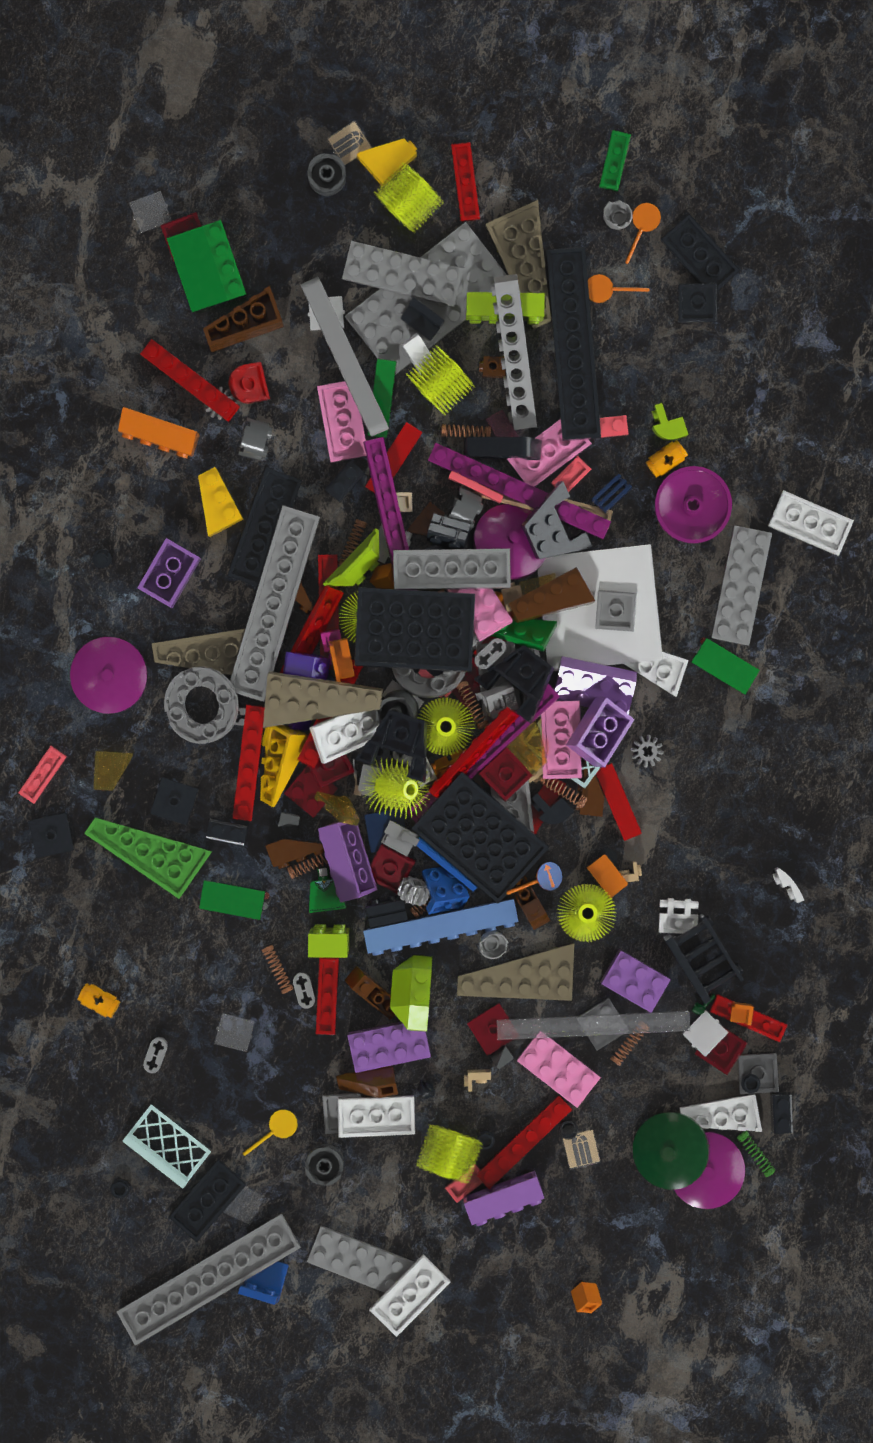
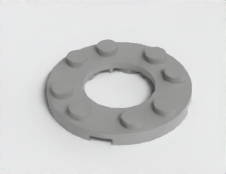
[164,667,239,744]
[392,668,466,698]

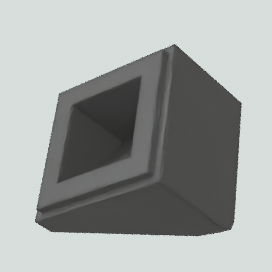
[278,812,301,830]
[490,1045,514,1069]

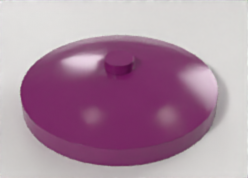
[655,466,732,544]
[473,504,546,579]
[70,637,147,714]
[674,1131,745,1209]

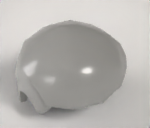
[603,200,633,230]
[479,930,508,959]

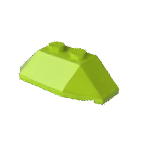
[323,528,380,587]
[390,955,432,1032]

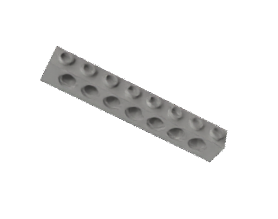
[491,274,537,430]

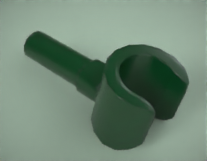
[692,993,716,1015]

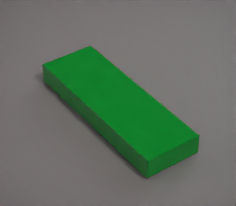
[599,130,631,192]

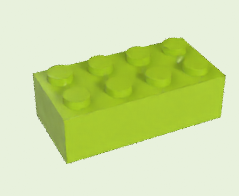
[466,292,545,325]
[308,924,349,958]

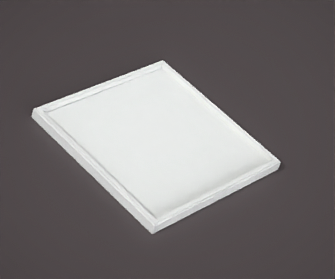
[538,544,663,671]

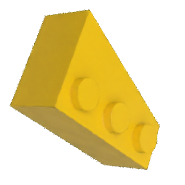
[198,467,244,537]

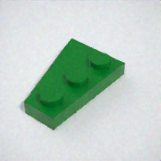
[490,618,557,652]

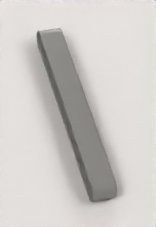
[300,277,389,437]

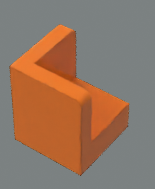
[370,563,394,589]
[730,1002,754,1026]
[571,1282,603,1313]

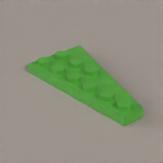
[84,818,212,899]

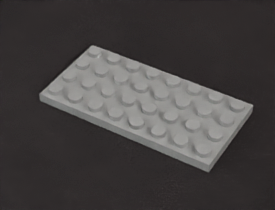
[345,222,507,375]

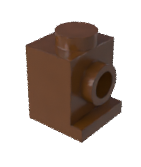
[479,356,506,378]

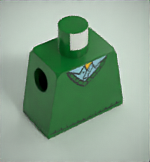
[309,867,346,913]

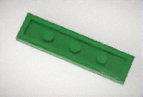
[368,359,397,438]

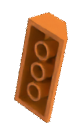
[118,407,200,459]

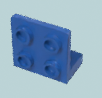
[422,867,470,914]
[238,1261,289,1305]

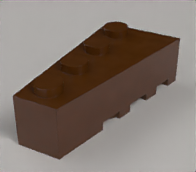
[203,286,284,352]
[507,567,595,623]

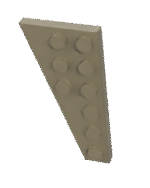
[486,200,551,330]
[152,629,246,675]
[263,671,383,728]
[457,943,574,1001]

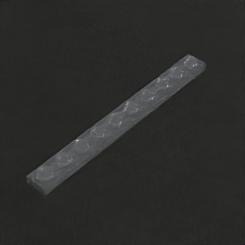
[497,1011,690,1040]

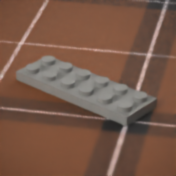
[342,241,464,307]
[711,525,772,646]
[393,549,511,590]
[307,1225,415,1293]

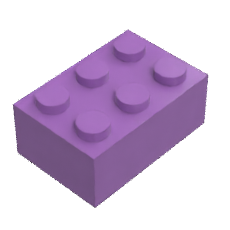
[137,538,201,608]
[566,697,635,767]
[600,949,670,1013]

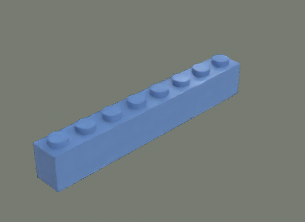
[363,898,518,956]

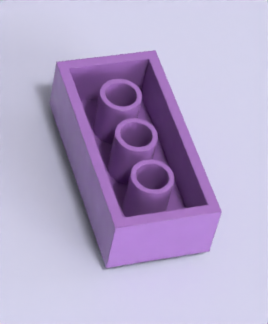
[554,656,637,714]
[318,817,377,903]
[348,1022,431,1073]
[463,1170,544,1226]

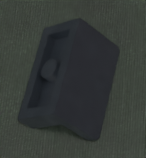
[401,297,445,341]

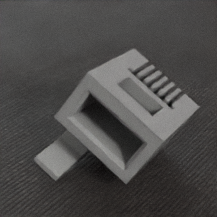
[475,681,519,719]
[353,759,378,796]
[381,820,419,856]

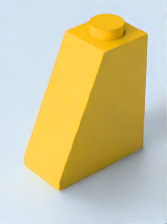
[357,138,417,186]

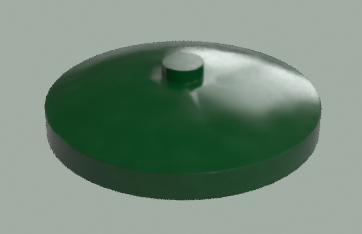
[633,1112,710,1190]

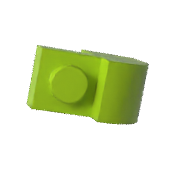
[651,403,688,441]

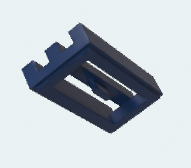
[592,474,632,513]

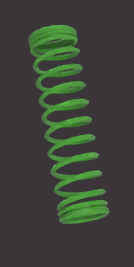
[737,1131,776,1177]

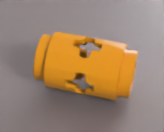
[646,440,688,478]
[77,983,120,1018]

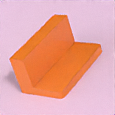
[328,638,355,682]
[587,854,628,898]

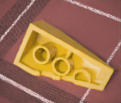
[260,725,308,807]

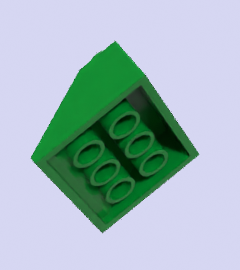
[166,220,246,312]

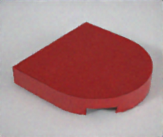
[228,362,270,404]

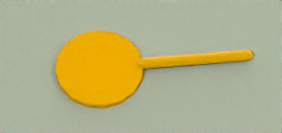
[243,1110,298,1156]

